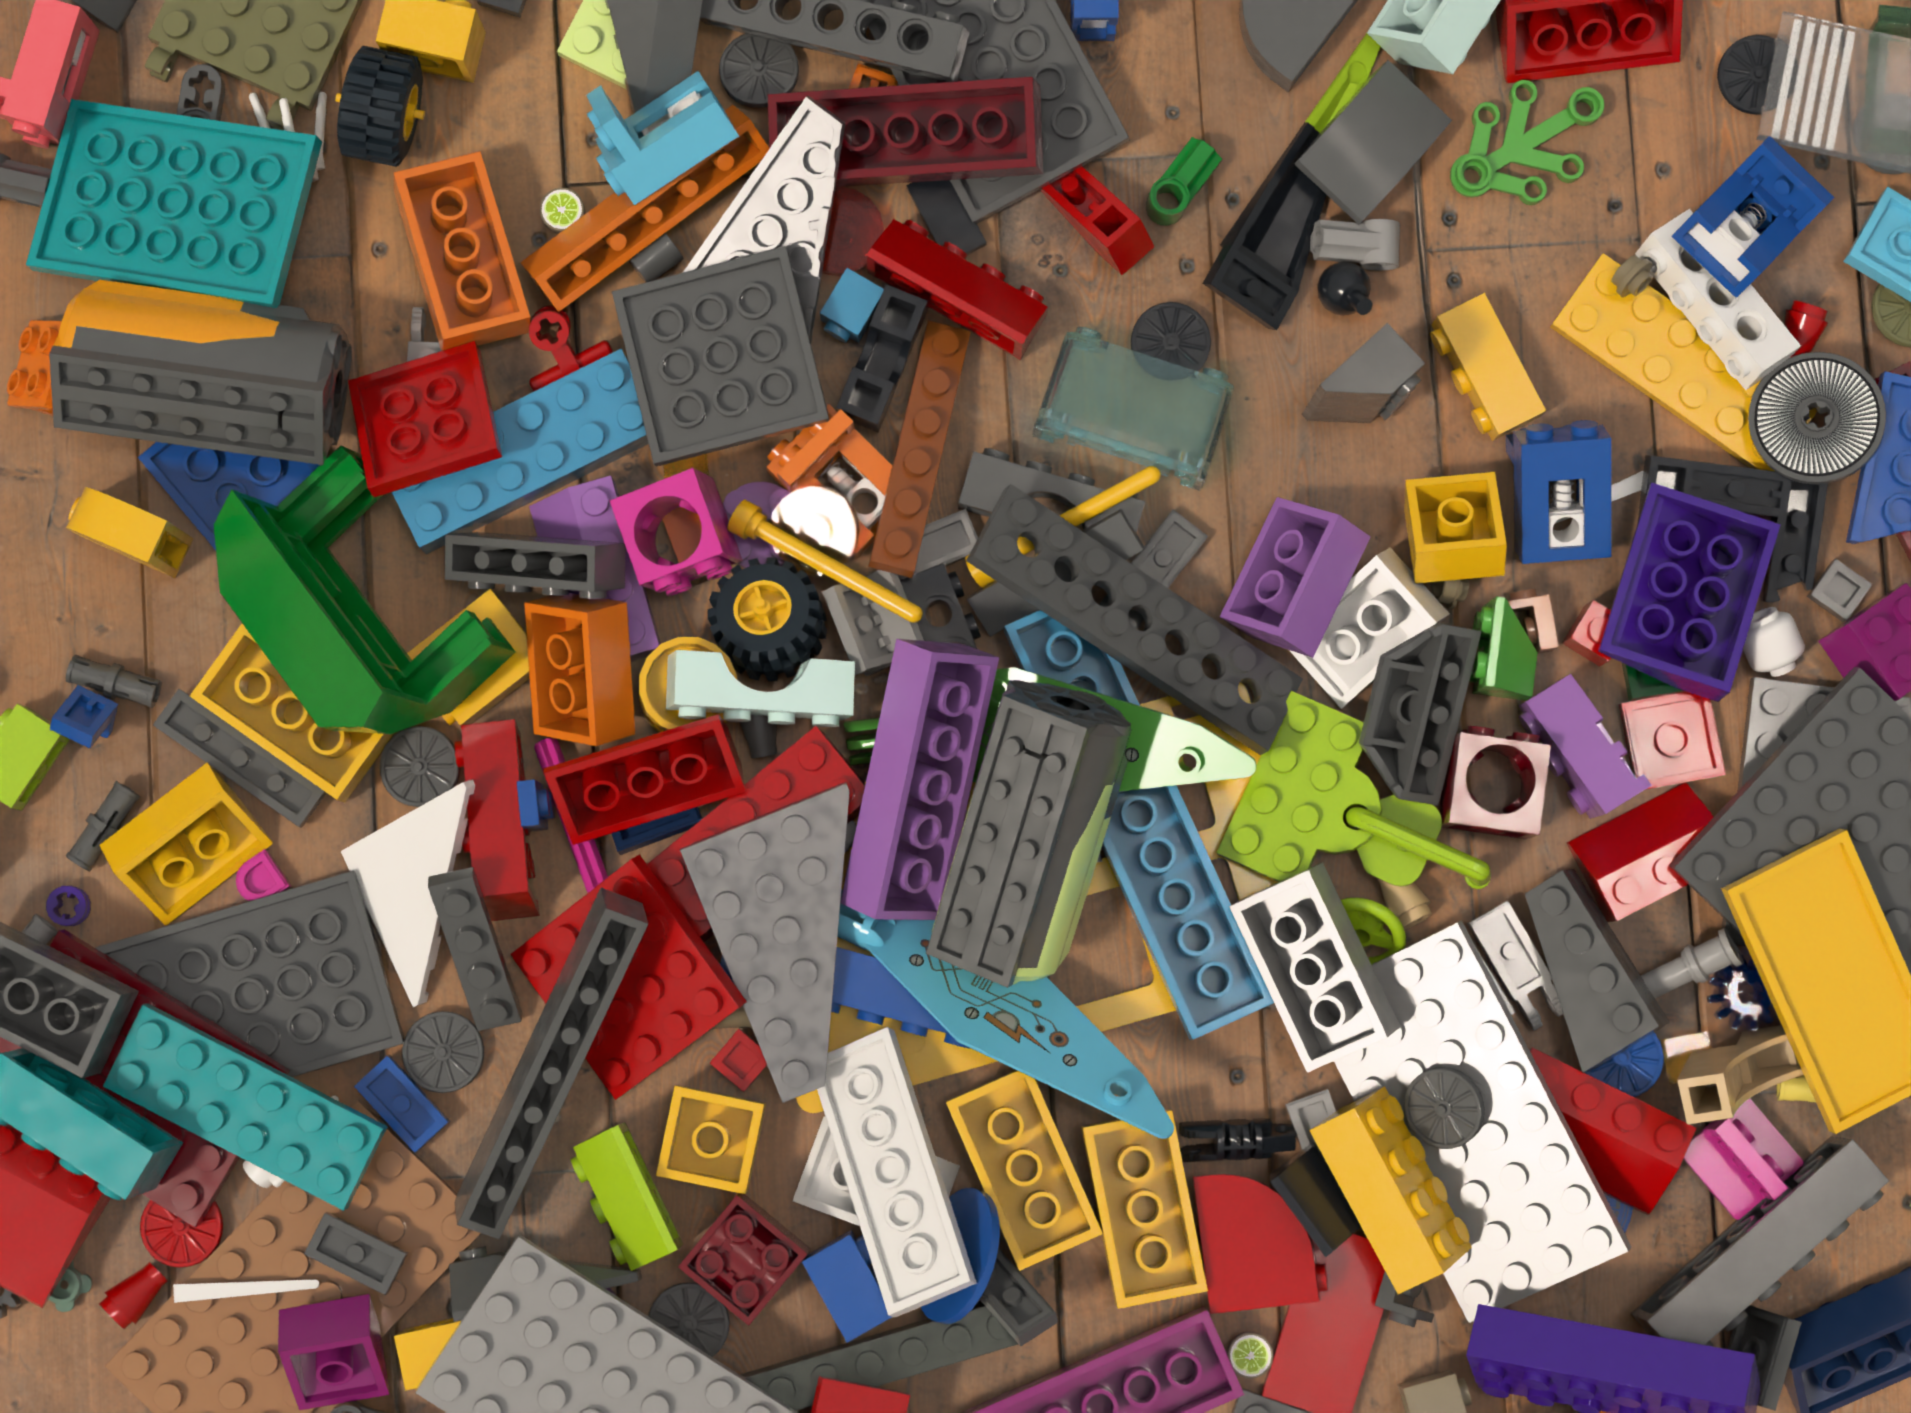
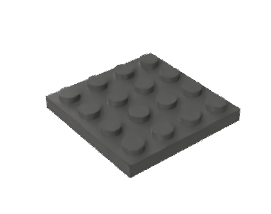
[612,246,830,467]

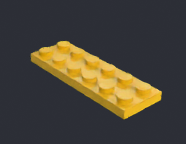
[1550,253,1817,471]

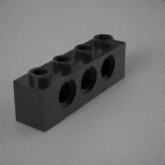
[900,563,981,649]

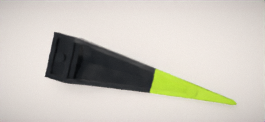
[1202,33,1381,330]

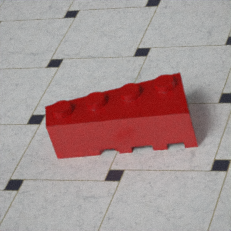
[455,719,540,921]

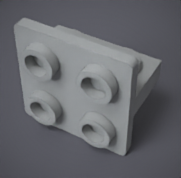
[822,570,924,676]

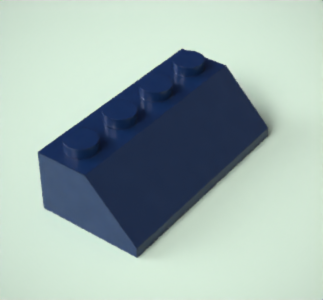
[1784,1266,1911,1413]

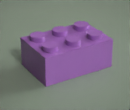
[1220,497,1371,658]

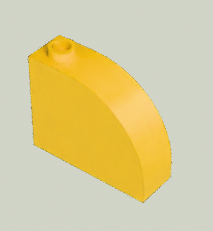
[66,487,194,578]

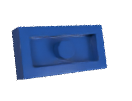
[517,779,555,831]
[354,1055,450,1153]

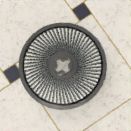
[1748,352,1886,484]

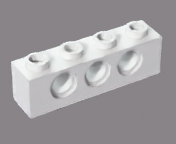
[1635,209,1801,390]

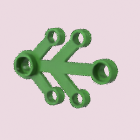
[1450,80,1604,206]

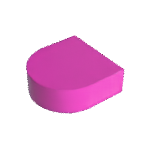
[236,849,292,901]

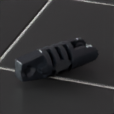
[1179,1118,1296,1162]

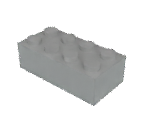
[1229,862,1401,1072]

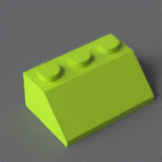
[570,1122,684,1271]

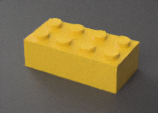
[190,624,395,803]
[946,1070,1103,1271]
[1309,1086,1472,1294]
[1081,1109,1208,1309]

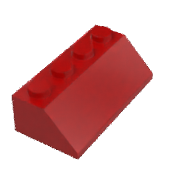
[1496,0,1683,83]
[866,219,1048,360]
[543,714,746,845]
[1529,1047,1697,1215]

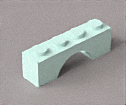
[666,650,855,727]

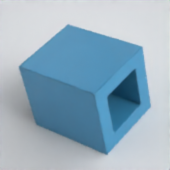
[820,268,884,343]

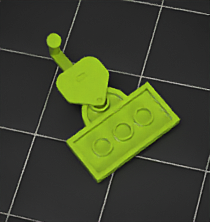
[1216,691,1491,889]

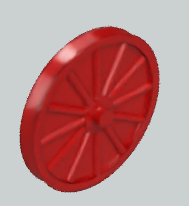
[140,1200,223,1267]

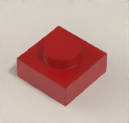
[710,1028,767,1092]

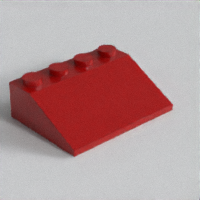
[0,1124,111,1308]

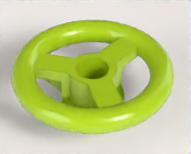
[1341,897,1406,964]

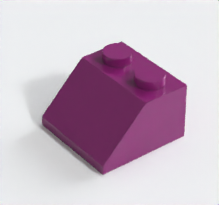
[278,1294,389,1410]

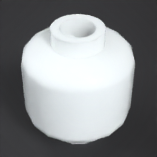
[1743,607,1805,677]

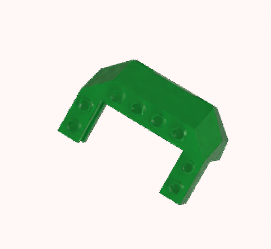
[214,446,516,734]

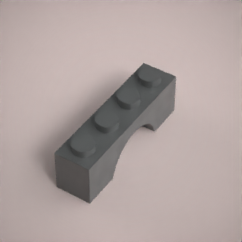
[958,448,1145,532]

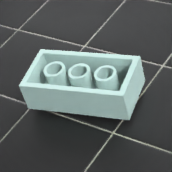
[1367,0,1500,74]

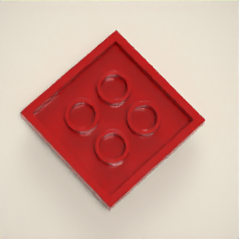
[348,341,502,498]

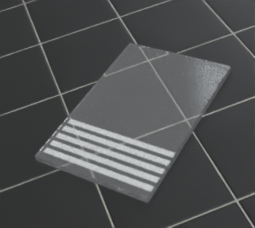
[1756,11,1911,174]

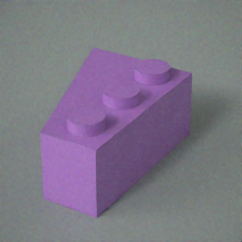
[1519,674,1652,819]

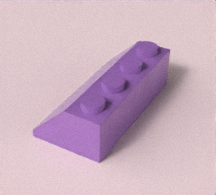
[529,475,661,662]

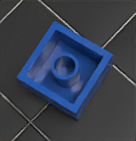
[802,1230,892,1343]

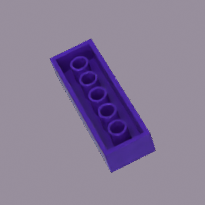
[1466,1304,1761,1413]

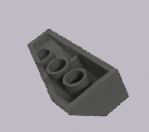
[605,0,703,114]
[449,1246,642,1322]

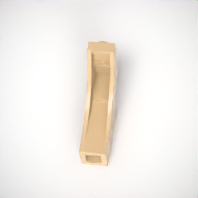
[1677,1025,1804,1124]

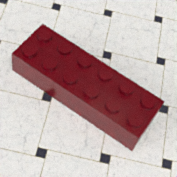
[767,77,1044,187]

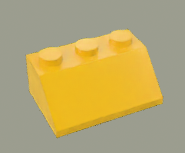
[99,762,273,926]

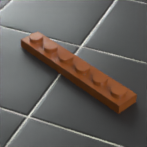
[868,320,971,578]

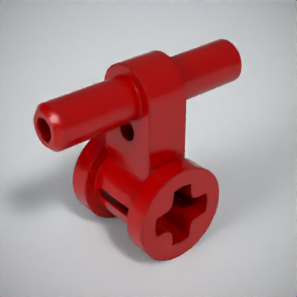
[529,305,613,391]

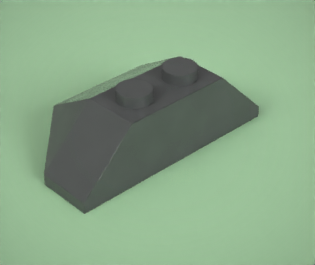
[1359,622,1482,805]

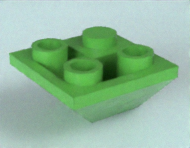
[1469,596,1538,701]

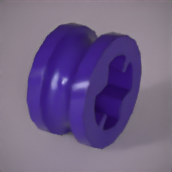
[46,886,91,926]

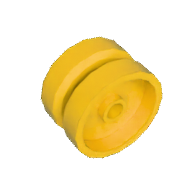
[639,637,737,733]

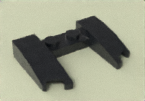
[1637,455,1828,603]

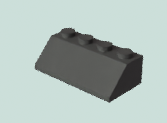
[1302,323,1425,423]

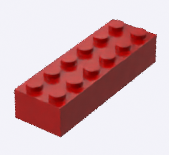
[647,726,865,942]

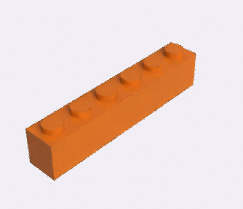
[520,105,770,312]

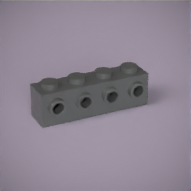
[445,532,626,599]

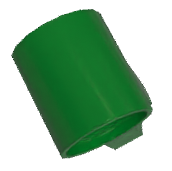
[1146,137,1222,226]

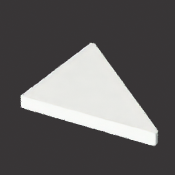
[341,779,475,1007]

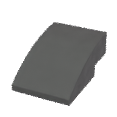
[1294,60,1452,225]

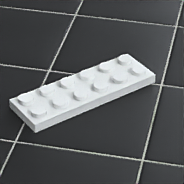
[817,1027,977,1317]

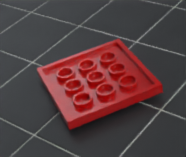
[510,854,747,1100]

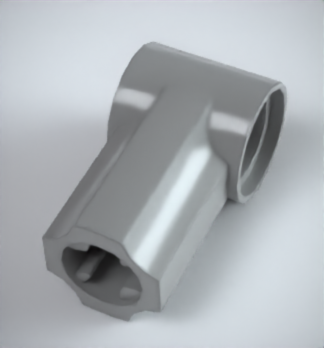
[1310,219,1400,271]

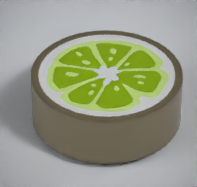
[540,187,585,234]
[1227,1332,1273,1379]

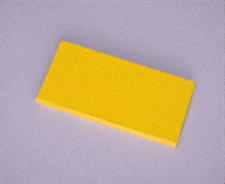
[1721,828,1911,1134]

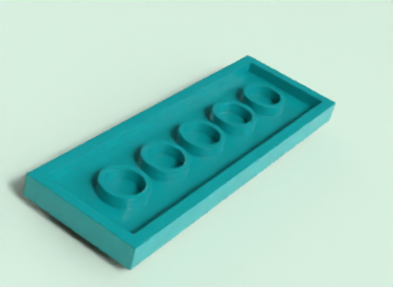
[103,1003,388,1211]

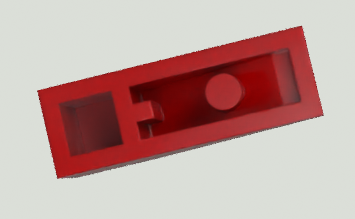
[1040,166,1155,275]

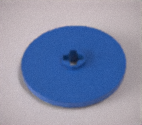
[921,1188,1000,1324]

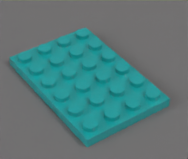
[26,99,322,308]

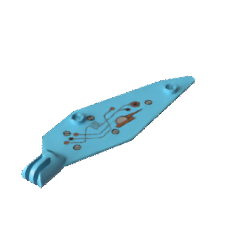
[838,889,1174,1139]

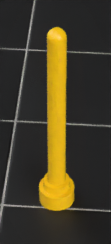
[965,466,1161,588]
[727,499,923,623]

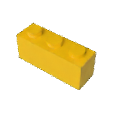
[1430,293,1546,441]

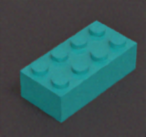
[0,1048,183,1200]

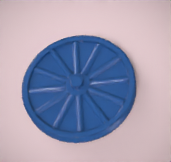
[1585,1033,1664,1097]

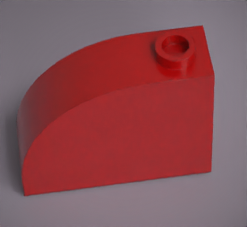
[1193,1174,1328,1314]

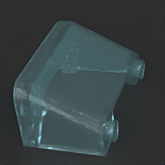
[1032,327,1234,491]

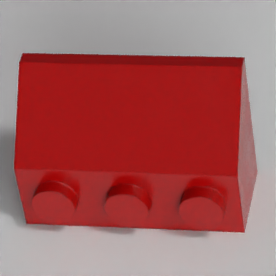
[1567,782,1714,922]

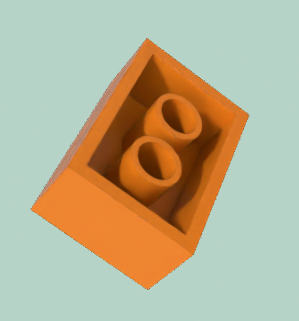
[524,593,635,746]

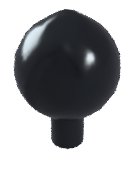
[1317,262,1373,316]

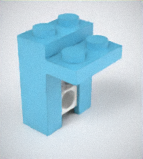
[586,71,739,205]

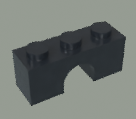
[836,284,928,433]

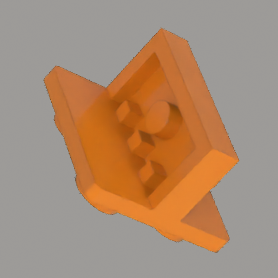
[7,320,62,416]

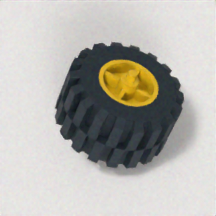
[335,46,425,167]
[708,557,827,682]

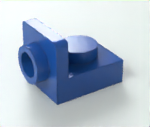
[50,685,118,748]

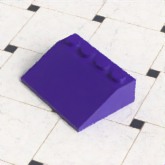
[1598,482,1781,702]

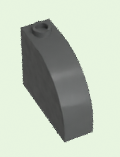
[1239,0,1358,92]

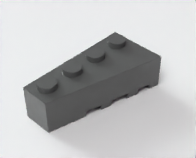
[1525,869,1670,1073]

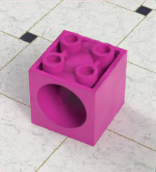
[610,468,743,596]

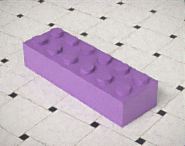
[840,639,999,920]

